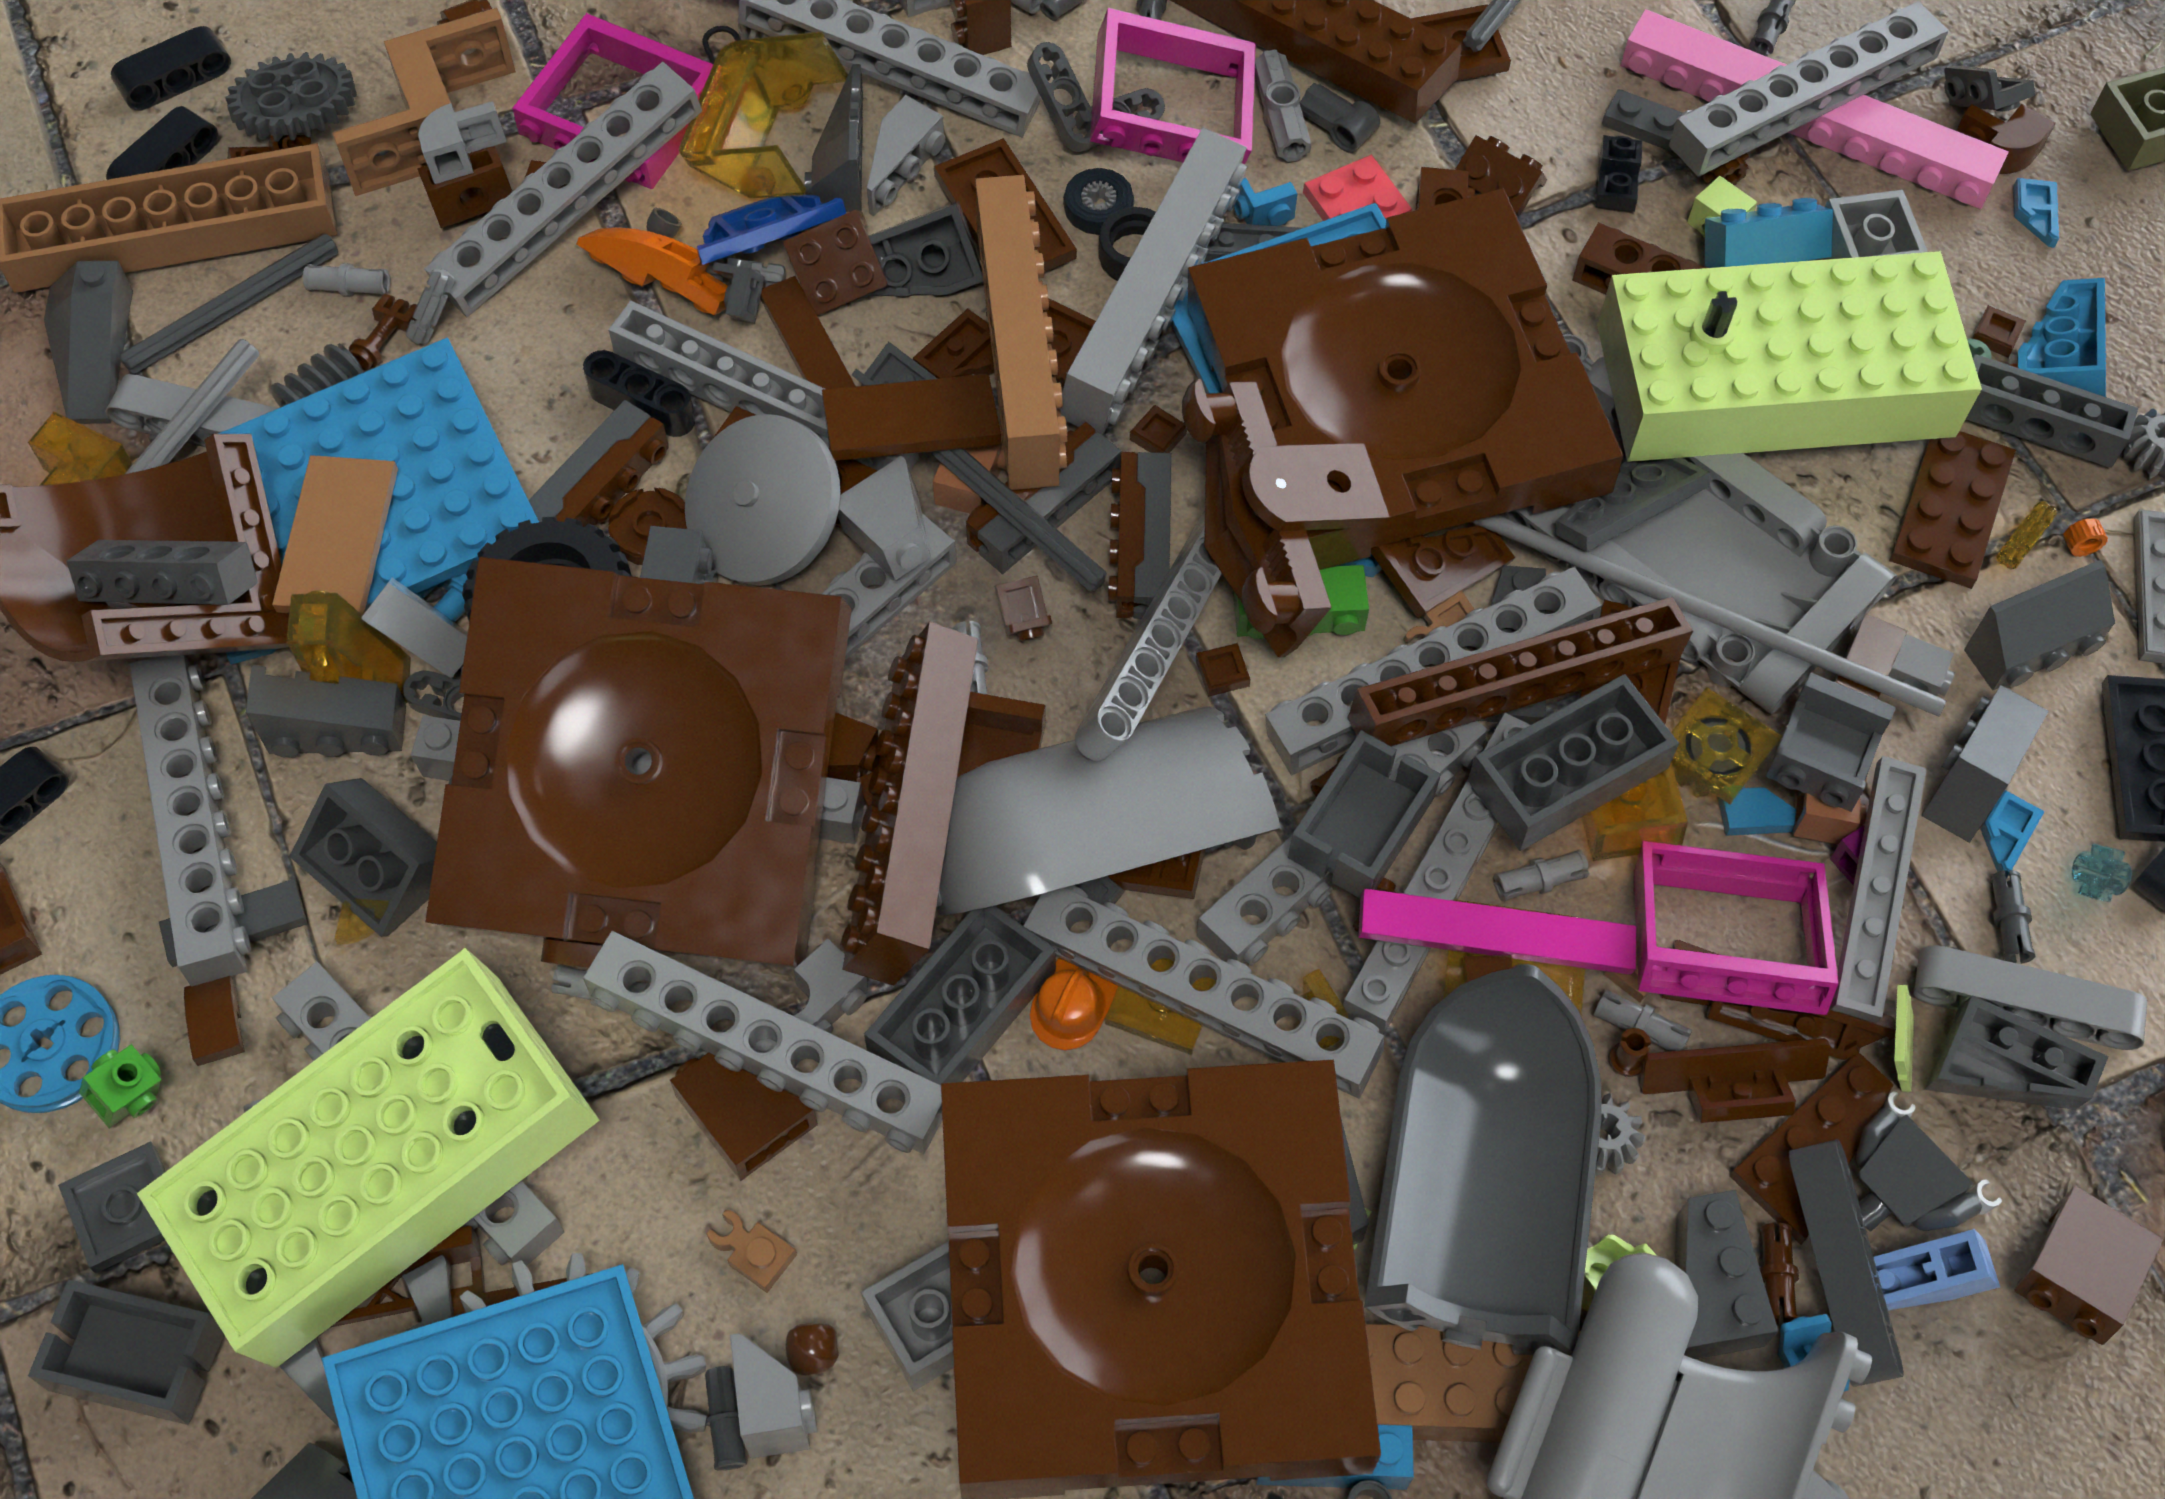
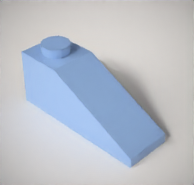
[1874,1229,2000,1310]

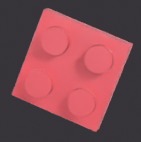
[1303,154,1412,221]

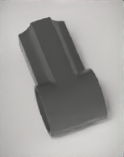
[1300,83,1380,152]

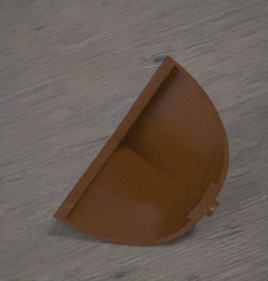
[0,434,300,662]

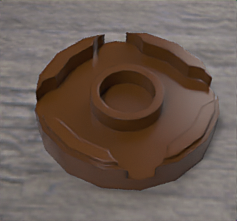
[608,488,687,565]

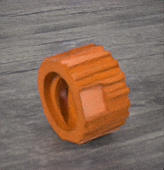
[2063,518,2108,557]

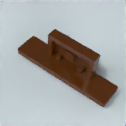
[1640,1038,1831,1123]

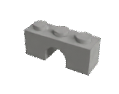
[727,938,868,1076]

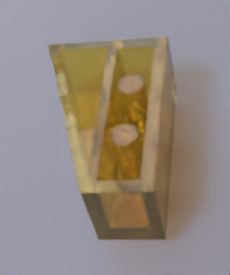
[286,590,411,703]

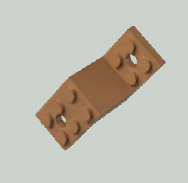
[333,8,516,196]

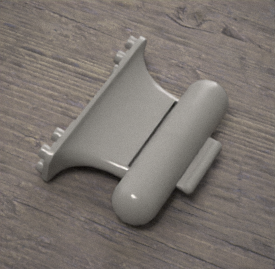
[1487,1253,1872,1499]

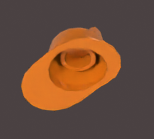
[1030,958,1118,1051]

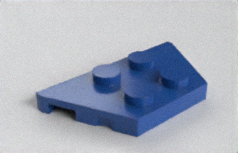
[697,192,846,265]

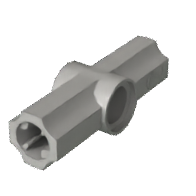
[1255,50,1311,162]

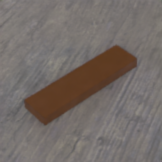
[760,276,856,389]

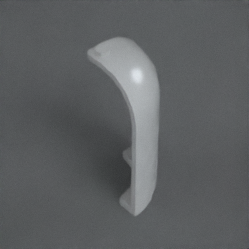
[936,706,1281,915]

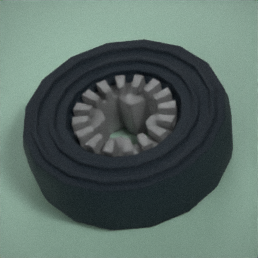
[1063,168,1134,235]

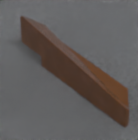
[1662,940,1896,1060]

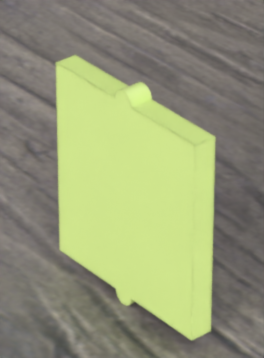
[1894,985,1914,1092]

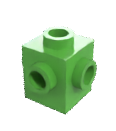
[79,1044,162,1128]

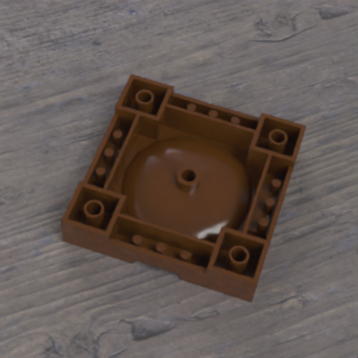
[1188,188,1623,570]
[425,557,852,968]
[941,1059,1381,1499]

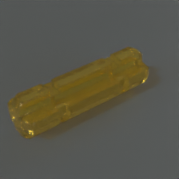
[1997,501,2057,570]

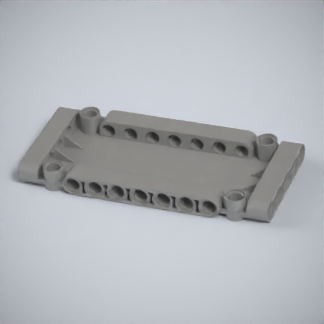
[1498,334,1897,714]

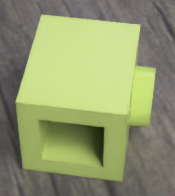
[1687,176,1757,237]

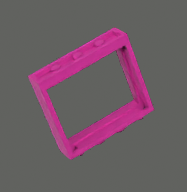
[1090,8,1256,165]
[512,13,723,189]
[1634,841,1838,1015]

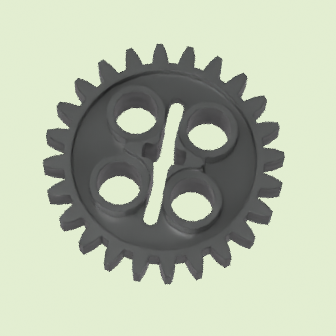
[225,52,357,142]

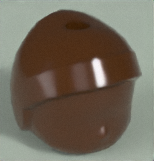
[785,1323,839,1376]

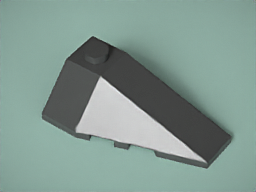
[804,64,863,212]
[863,201,983,297]
[44,261,133,424]

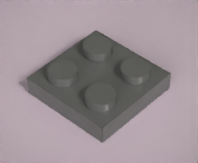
[58,1141,166,1273]

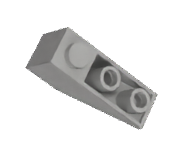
[867,95,945,216]

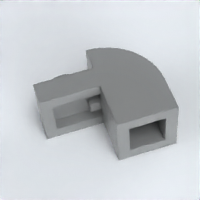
[418,101,507,184]

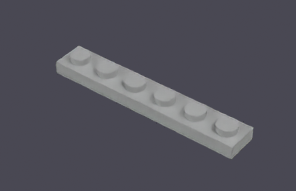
[1831,756,1927,1023]

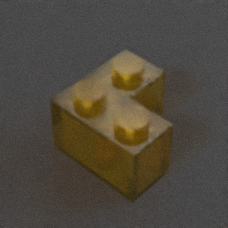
[28,412,133,486]

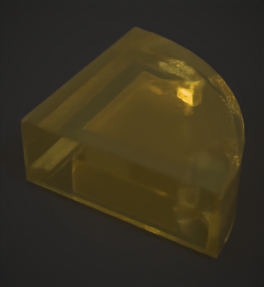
[335,898,389,944]

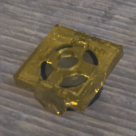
[1670,687,1782,805]

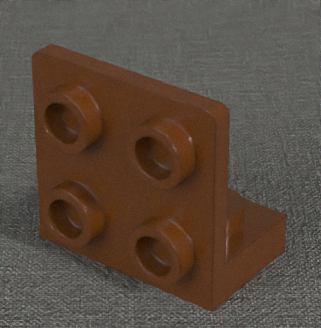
[783,209,888,316]

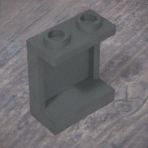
[1766,672,1896,812]

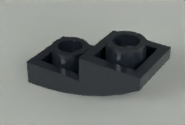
[1595,135,1642,212]

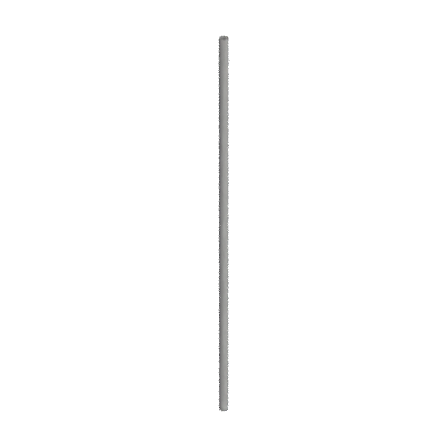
[1471,515,1947,717]

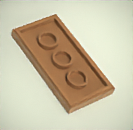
[272,455,398,618]

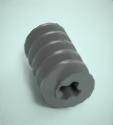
[271,343,364,407]

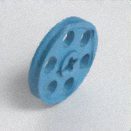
[0,975,120,1113]

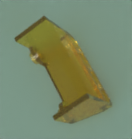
[679,32,848,198]

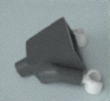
[1855,1091,2002,1232]

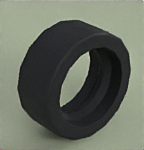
[1099,207,1156,281]

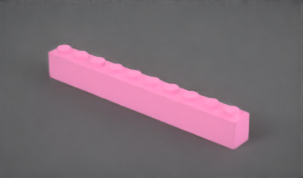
[1621,9,2009,209]

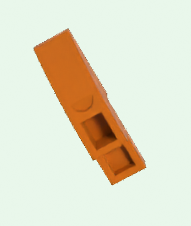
[576,227,728,316]

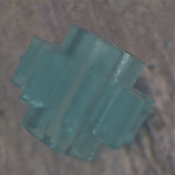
[2072,844,2132,902]

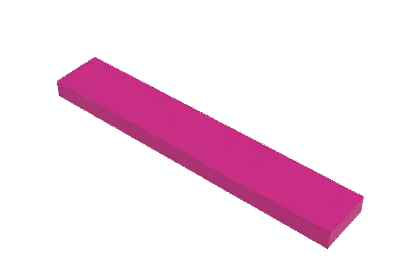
[1358,888,1636,975]

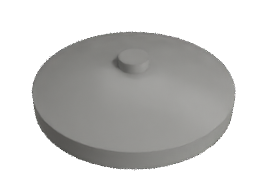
[685,414,840,585]

